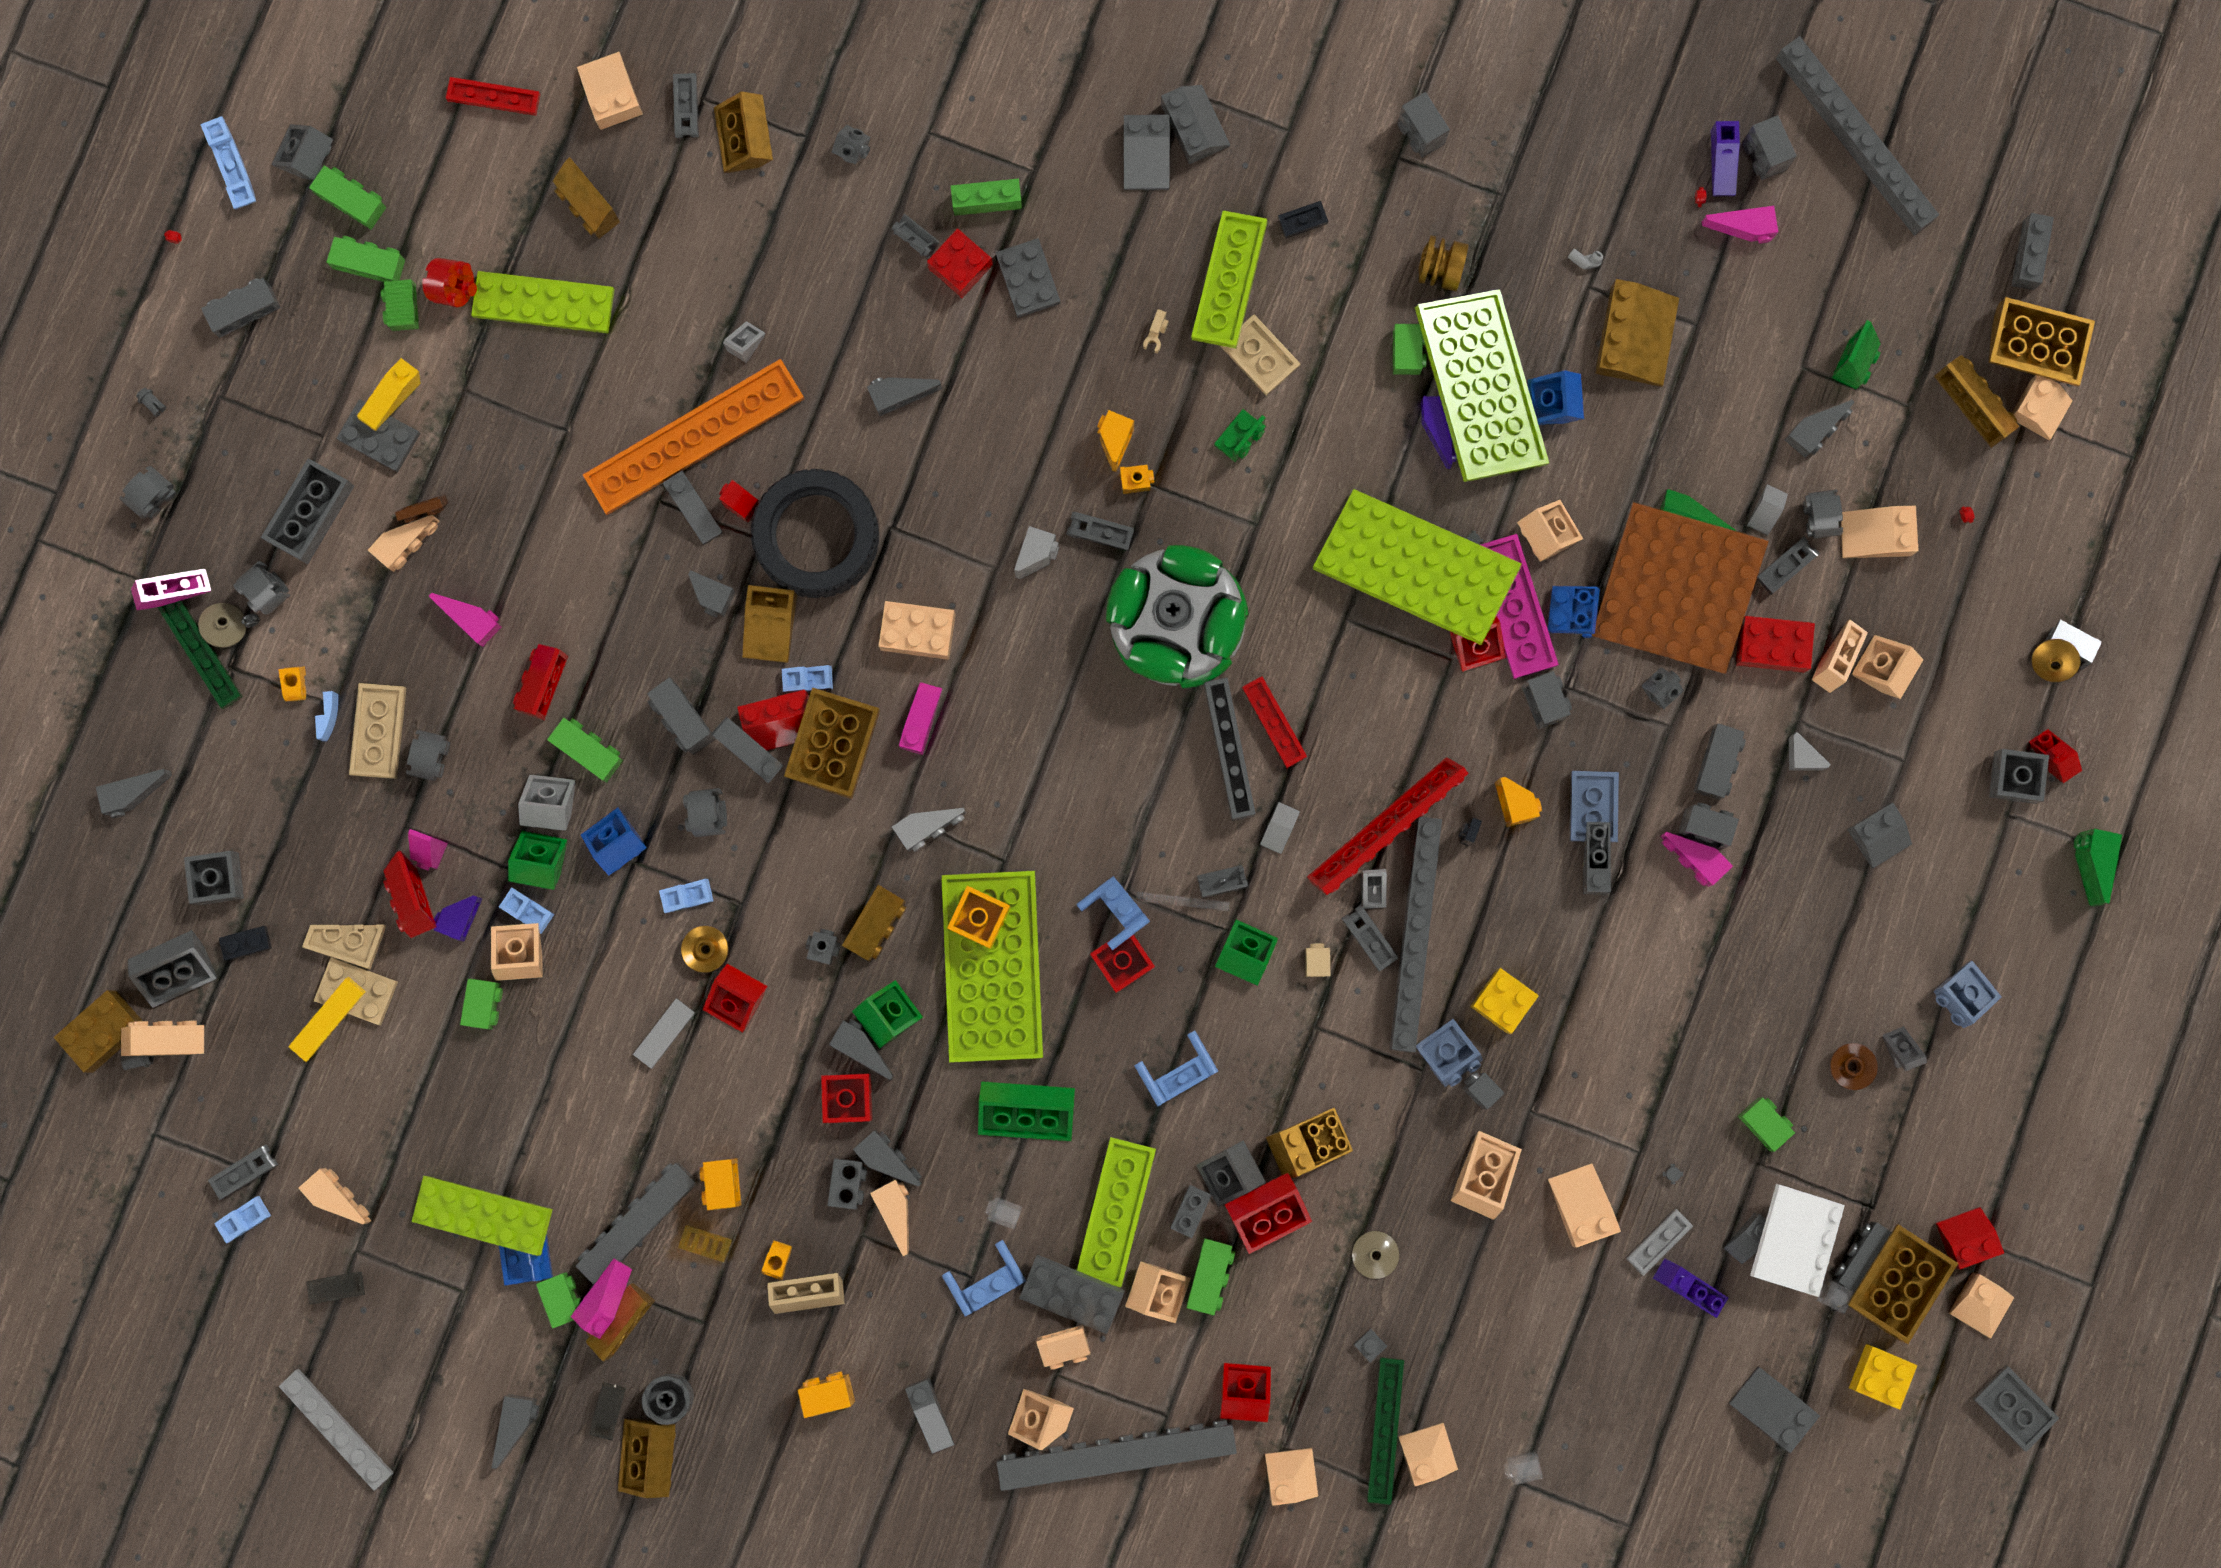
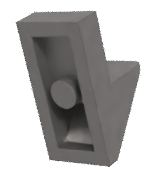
[1882,1026,1927,1072]

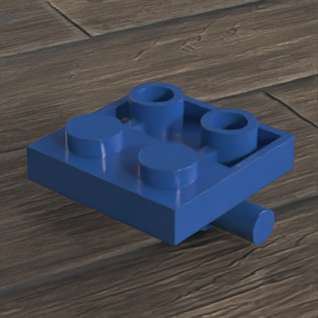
[1548,586,1600,638]
[499,1234,553,1286]

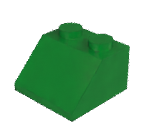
[508,831,567,890]
[1215,919,1278,986]
[852,980,923,1049]

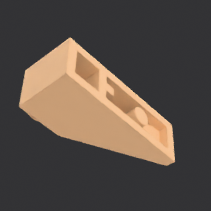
[1812,619,1868,693]
[870,1179,909,1256]

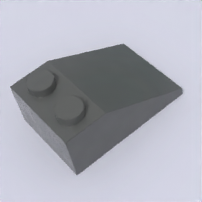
[1124,115,1170,190]
[1729,1367,1820,1453]

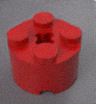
[422,258,477,307]

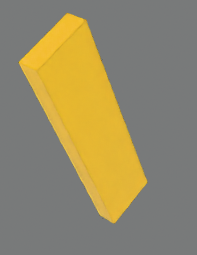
[288,977,366,1062]

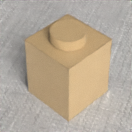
[1305,944,1330,977]

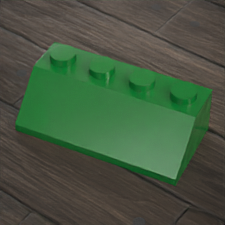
[978,1081,1075,1141]

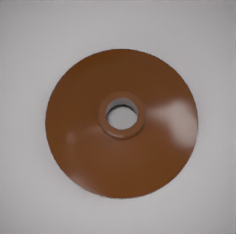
[1830,1043,1878,1090]

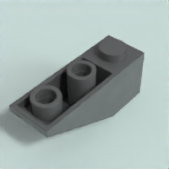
[1784,400,1854,458]
[1583,822,1611,895]
[853,1130,922,1186]

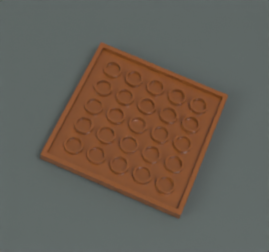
[1592,502,1769,674]

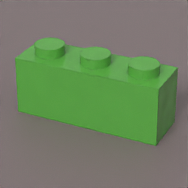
[309,165,386,230]
[951,179,1022,216]
[326,236,405,282]
[547,718,623,783]
[1186,1237,1235,1315]

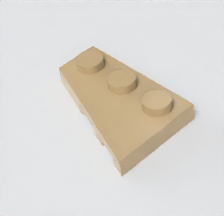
[302,924,386,969]

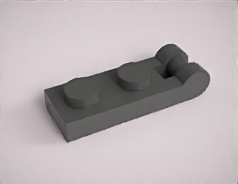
[673,73,699,138]
[1066,512,1134,552]
[1757,536,1820,595]
[1341,905,1398,972]
[208,1144,279,1200]

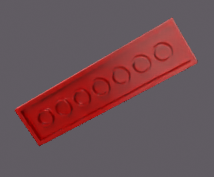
[1307,757,1469,895]

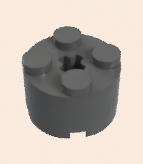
[119,466,176,519]
[1803,489,1843,539]
[233,561,290,615]
[406,730,450,781]
[683,788,727,837]
[642,1374,694,1425]

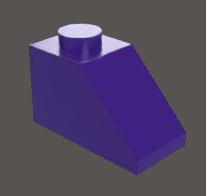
[434,895,482,942]

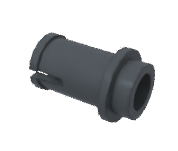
[136,387,166,417]
[121,1056,154,1070]

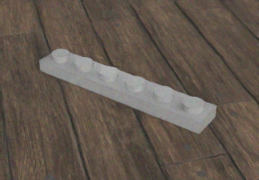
[279,1369,394,1491]

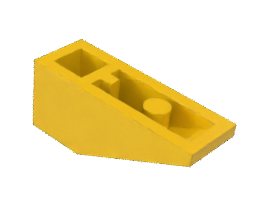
[357,358,421,431]

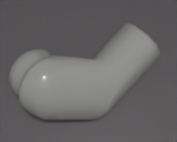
[1567,248,1603,270]

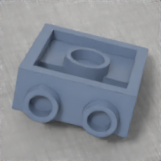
[1933,960,2002,1028]
[1416,1019,1483,1087]

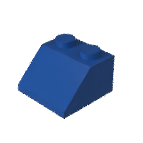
[1527,370,1584,425]
[581,808,646,876]

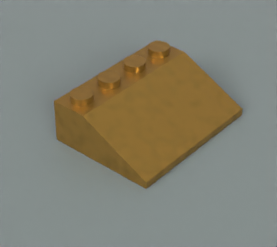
[1595,279,1679,387]
[1989,297,2095,387]
[784,688,880,799]
[1847,1224,1958,1344]

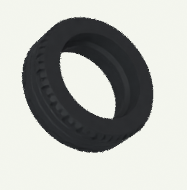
[751,469,880,598]

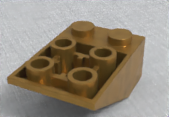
[742,585,797,663]
[1266,1108,1353,1179]

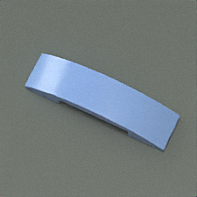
[200,116,256,210]

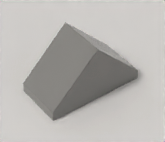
[723,321,765,363]
[1747,484,1788,536]
[1789,732,1831,770]
[1260,802,1300,854]
[1360,869,1387,909]

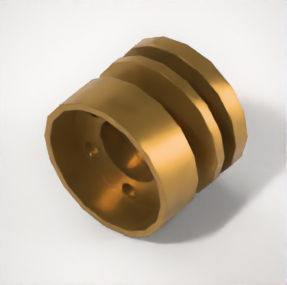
[1418,235,1469,292]

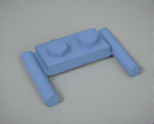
[1076,876,1150,950]
[1134,1031,1218,1106]
[942,1240,1026,1317]

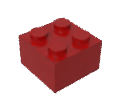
[927,228,993,298]
[1090,934,1155,994]
[821,1074,872,1123]

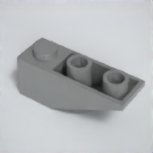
[892,808,966,852]

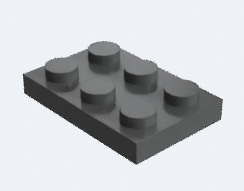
[995,238,1061,318]
[336,399,421,473]
[1973,1365,2059,1452]

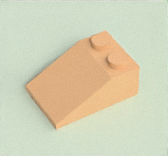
[577,52,643,130]
[1840,506,1918,558]
[1451,1131,1522,1220]
[1548,1163,1621,1248]

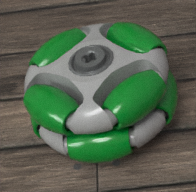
[1106,545,1249,689]

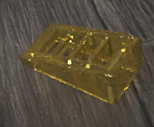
[678,1225,732,1262]

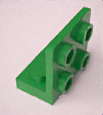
[1214,409,1266,463]

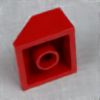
[1450,616,1506,672]
[703,963,768,1033]
[1936,1207,2004,1269]
[1220,1363,1271,1422]

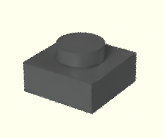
[1354,1328,1387,1362]

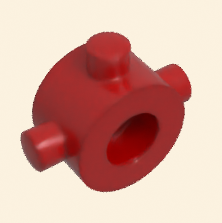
[1695,187,1707,207]
[164,230,182,244]
[1960,506,1975,523]

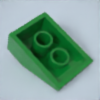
[1832,320,1881,389]
[2074,828,2122,906]

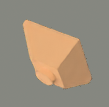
[1949,1273,2014,1338]
[1008,1389,1074,1450]
[1398,1423,1458,1486]
[1265,1448,1318,1506]

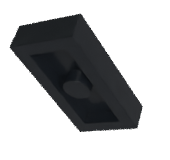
[1278,201,1329,239]
[1458,818,1482,847]
[219,926,272,961]

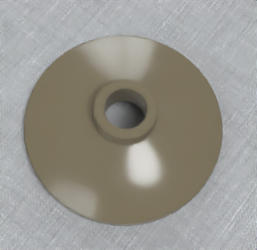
[198,603,246,648]
[1352,1231,1399,1279]

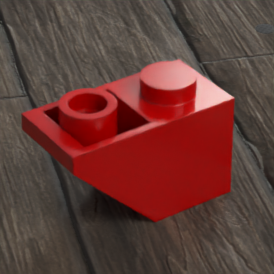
[719,480,759,523]
[2029,729,2082,783]

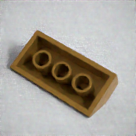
[1934,355,2019,448]

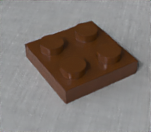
[395,494,448,523]

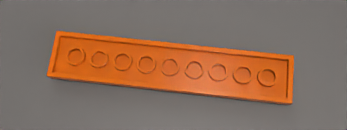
[583,359,805,515]

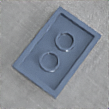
[1570,771,1619,843]

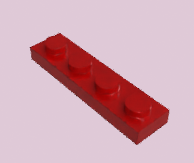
[446,77,541,116]
[1242,676,1307,769]

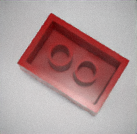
[1736,616,1815,673]
[1225,1173,1312,1254]

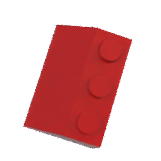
[513,644,569,721]
[737,689,809,751]
[383,851,437,938]

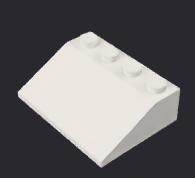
[1750,1184,1845,1297]

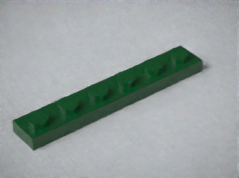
[157,600,243,709]
[1367,1357,1404,1505]

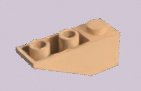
[368,515,440,572]
[299,1168,371,1224]

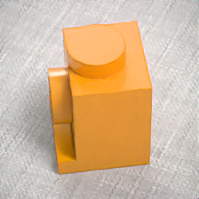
[1120,465,1154,494]

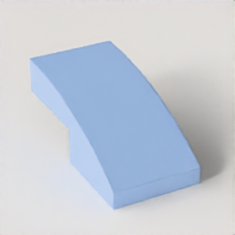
[782,665,833,692]
[315,691,338,741]
[659,879,713,913]
[499,887,554,934]
[214,1196,271,1243]

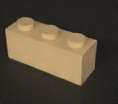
[768,1273,845,1314]

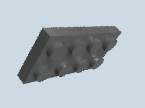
[1019,1255,1125,1334]

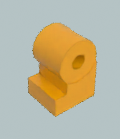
[278,666,306,702]
[762,1240,792,1280]

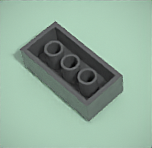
[261,458,355,565]

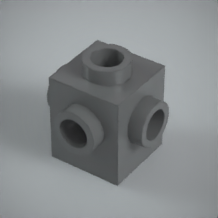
[832,125,871,165]
[1641,667,1684,709]
[806,929,841,965]

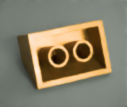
[714,92,773,173]
[553,157,620,239]
[842,885,907,962]
[586,1283,655,1361]
[618,1419,676,1498]

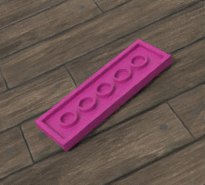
[1481,534,1559,679]

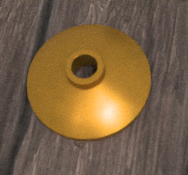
[2032,639,2080,682]
[681,926,728,973]

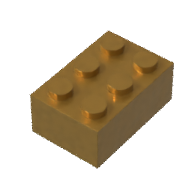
[53,990,143,1073]

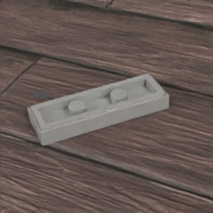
[633,998,695,1069]
[1626,1209,1693,1276]

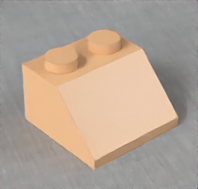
[2012,375,2072,440]
[1517,500,1583,562]
[1852,635,1923,699]
[491,923,543,981]
[1125,1261,1191,1323]
[1036,1325,1091,1370]

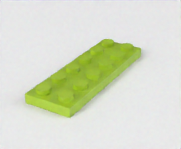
[1191,211,1268,349]
[471,271,615,333]
[1077,1137,1156,1287]
[412,1176,553,1256]

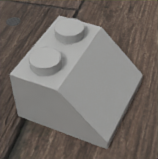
[1014,526,1059,579]
[518,775,576,830]

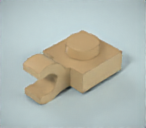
[1143,309,1169,353]

